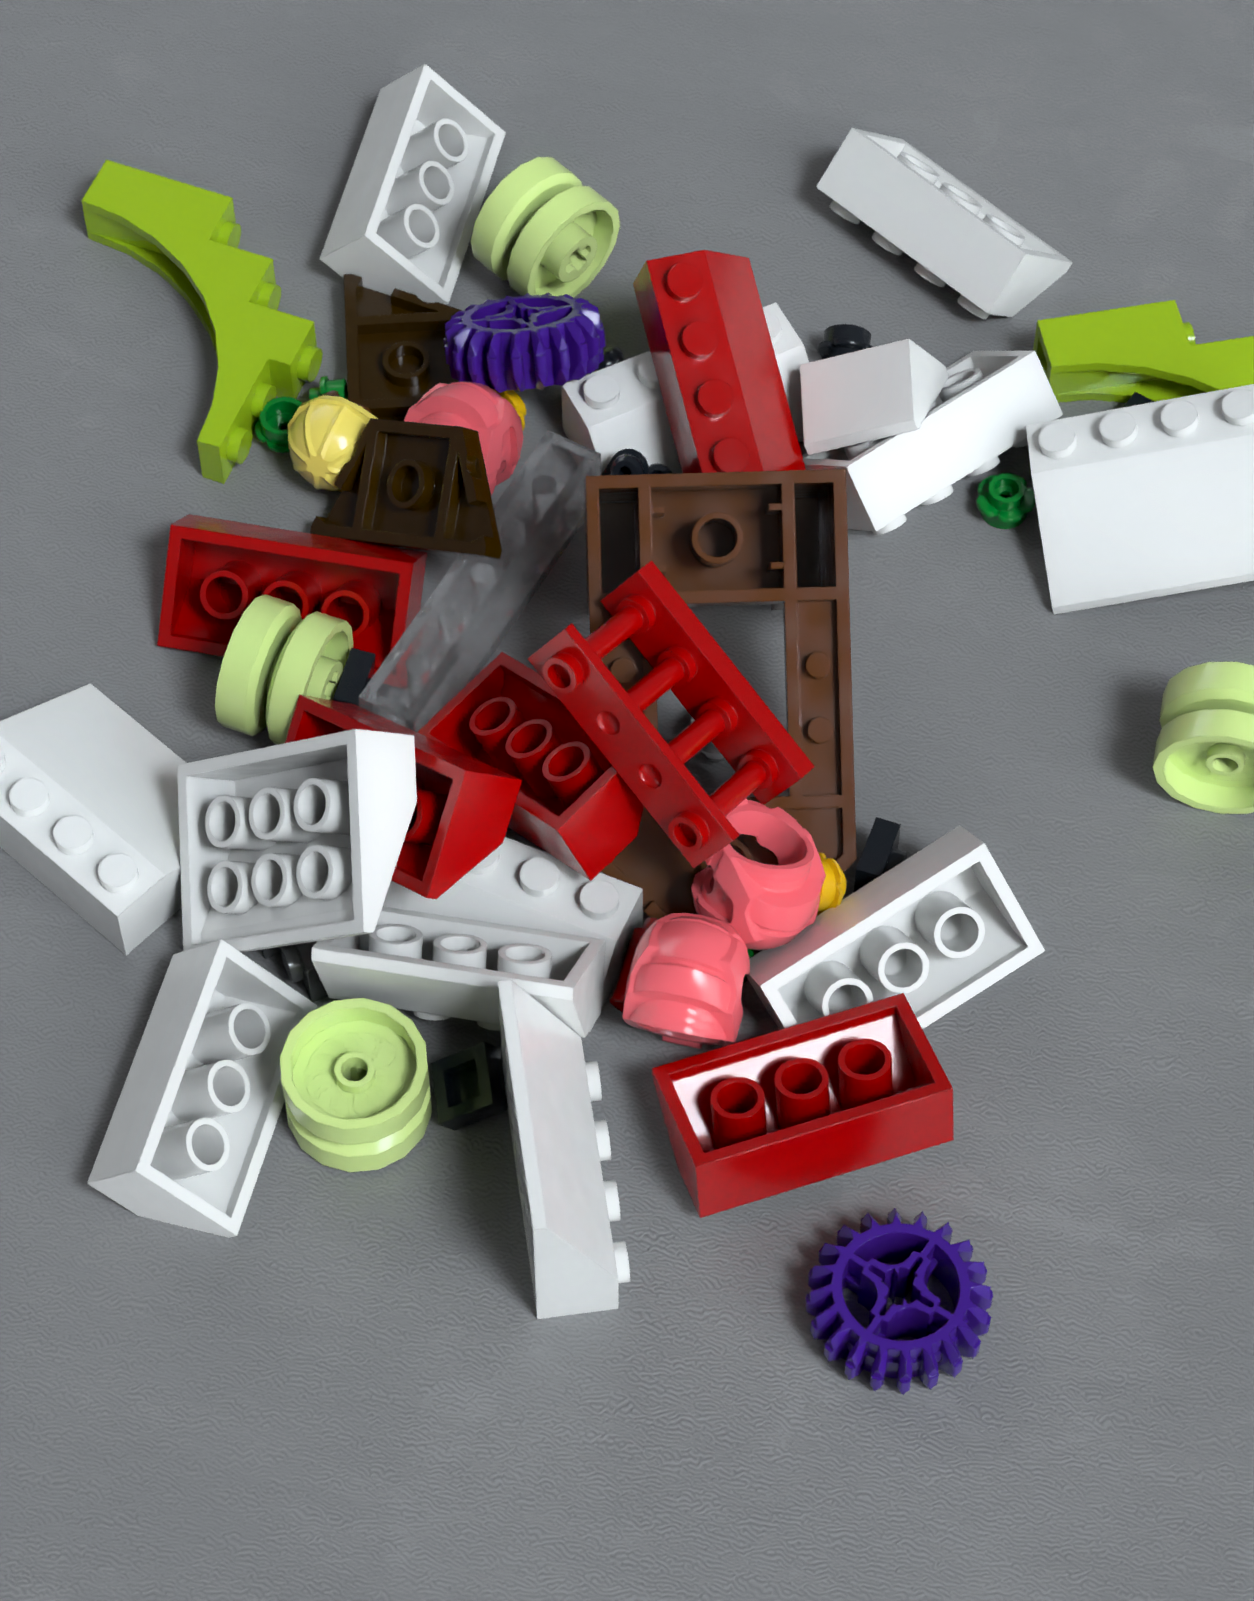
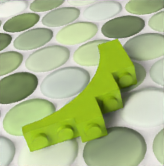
[81,159,322,484]
[1033,300,1254,403]

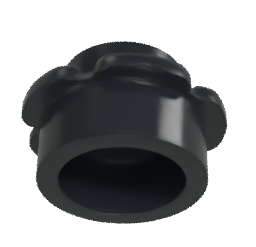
[817,324,872,359]

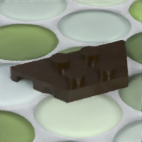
[344,274,463,421]
[310,418,502,559]

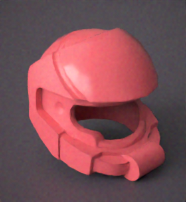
[404,382,523,496]
[691,798,826,950]
[622,913,750,1049]

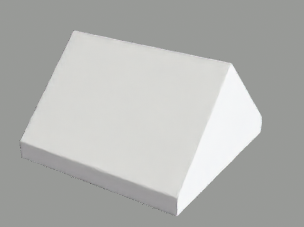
[800,339,949,455]

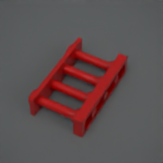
[527,560,815,868]

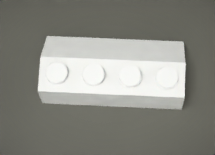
[320,64,506,305]
[816,128,1073,319]
[562,302,809,476]
[802,351,1063,535]
[746,825,1045,1030]
[383,837,643,1032]
[311,906,606,1038]
[87,939,317,1238]

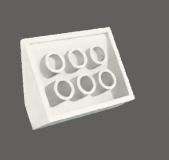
[1026,384,1254,615]
[0,683,186,956]
[177,729,417,953]
[498,980,630,1319]

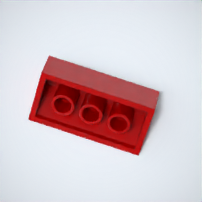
[633,250,806,473]
[157,514,427,685]
[417,652,644,881]
[285,694,522,899]
[651,993,954,1218]

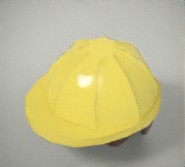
[288,390,378,492]

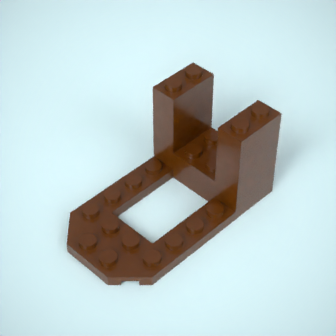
[584,469,857,919]

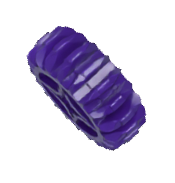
[443,292,606,393]
[805,1208,993,1395]

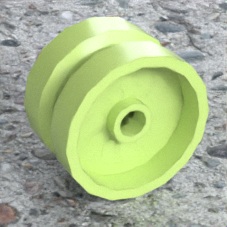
[471,157,620,298]
[215,594,353,745]
[1153,662,1254,814]
[280,998,432,1172]

